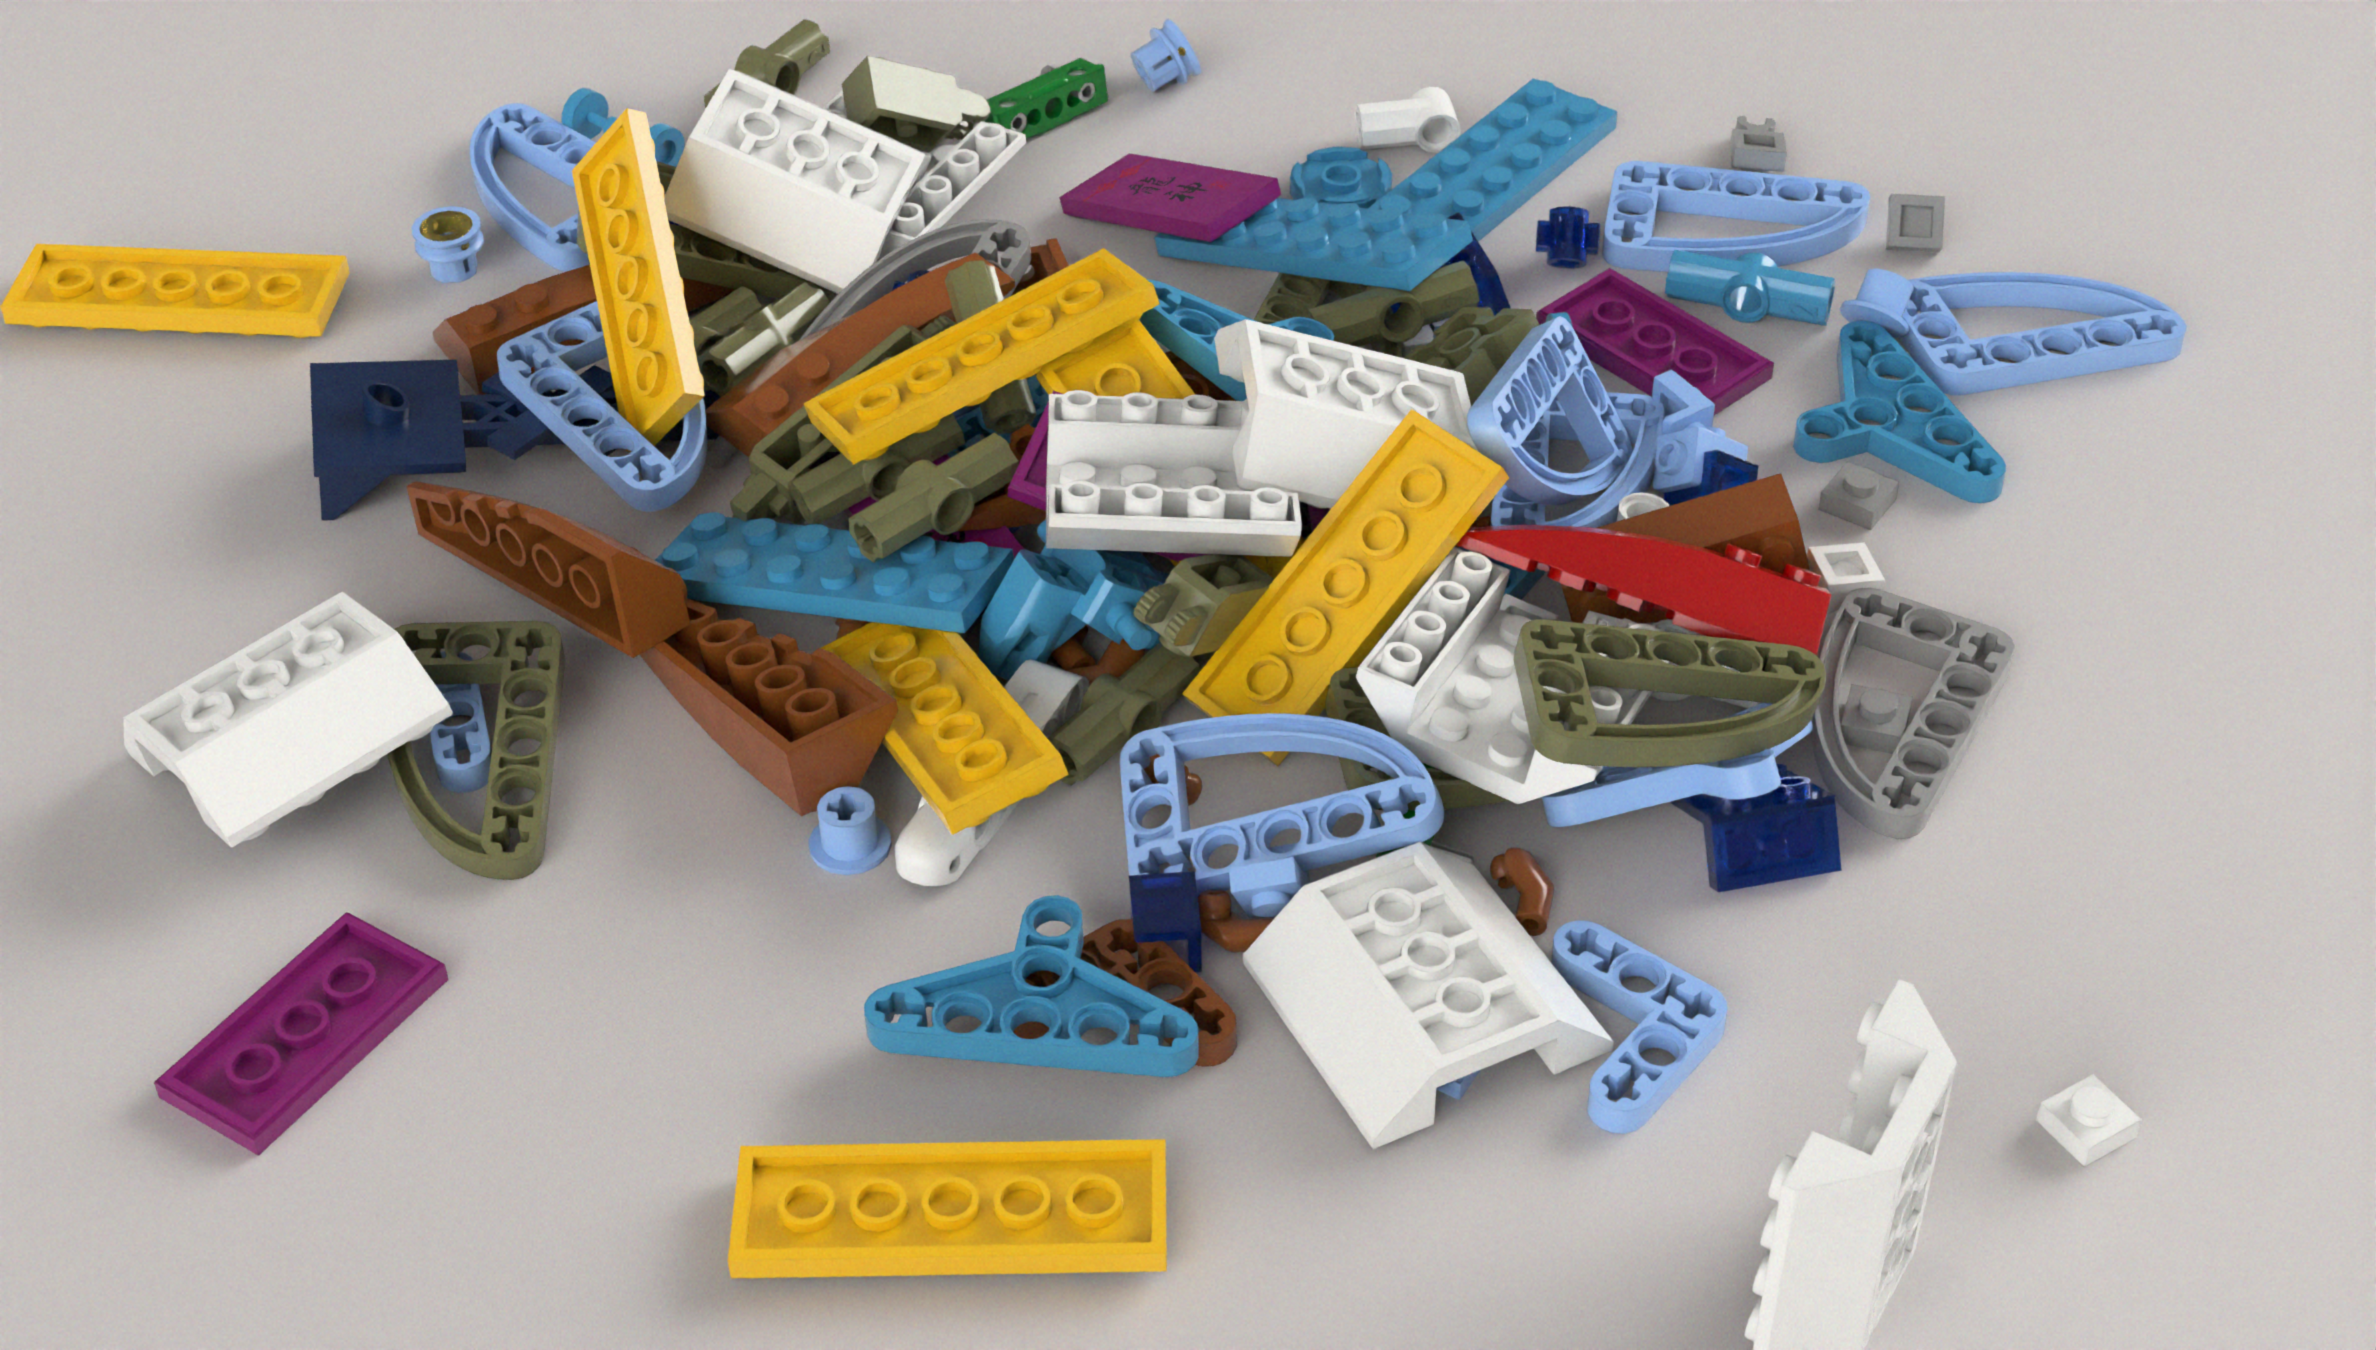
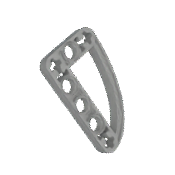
[800,219,1031,340]
[1811,588,2015,839]

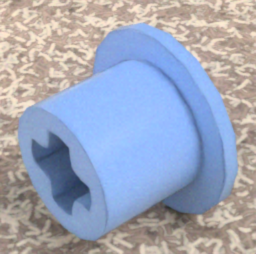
[1840,268,1914,338]
[808,786,892,875]

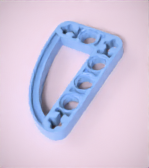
[470,103,596,271]
[1602,161,1870,272]
[1899,272,2187,395]
[497,301,707,512]
[1467,316,1633,505]
[1491,392,1664,528]
[1119,713,1444,905]

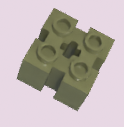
[1404,307,1540,406]

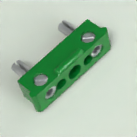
[982,58,1109,139]

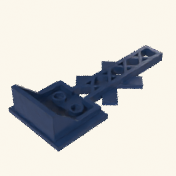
[310,359,721,520]

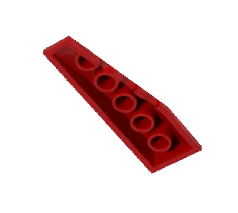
[1456,525,1832,656]

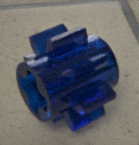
[1536,206,1600,269]

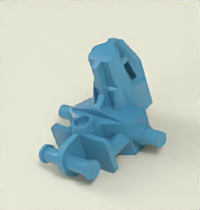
[978,520,1169,681]

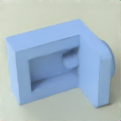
[1652,369,1715,435]
[1652,426,1748,493]
[1229,843,1310,917]

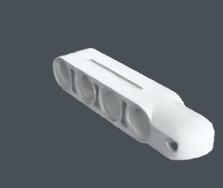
[894,659,1090,886]

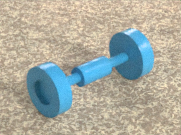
[562,88,685,167]

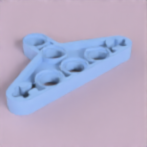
[1541,703,1813,827]

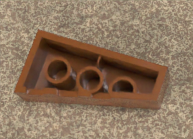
[1561,473,1810,623]

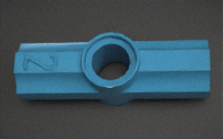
[1665,250,1836,326]

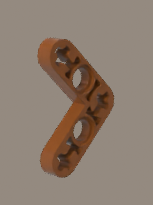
[1013,919,1236,1067]

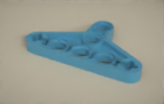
[1139,279,1334,401]
[1793,320,2006,503]
[864,895,1199,1077]

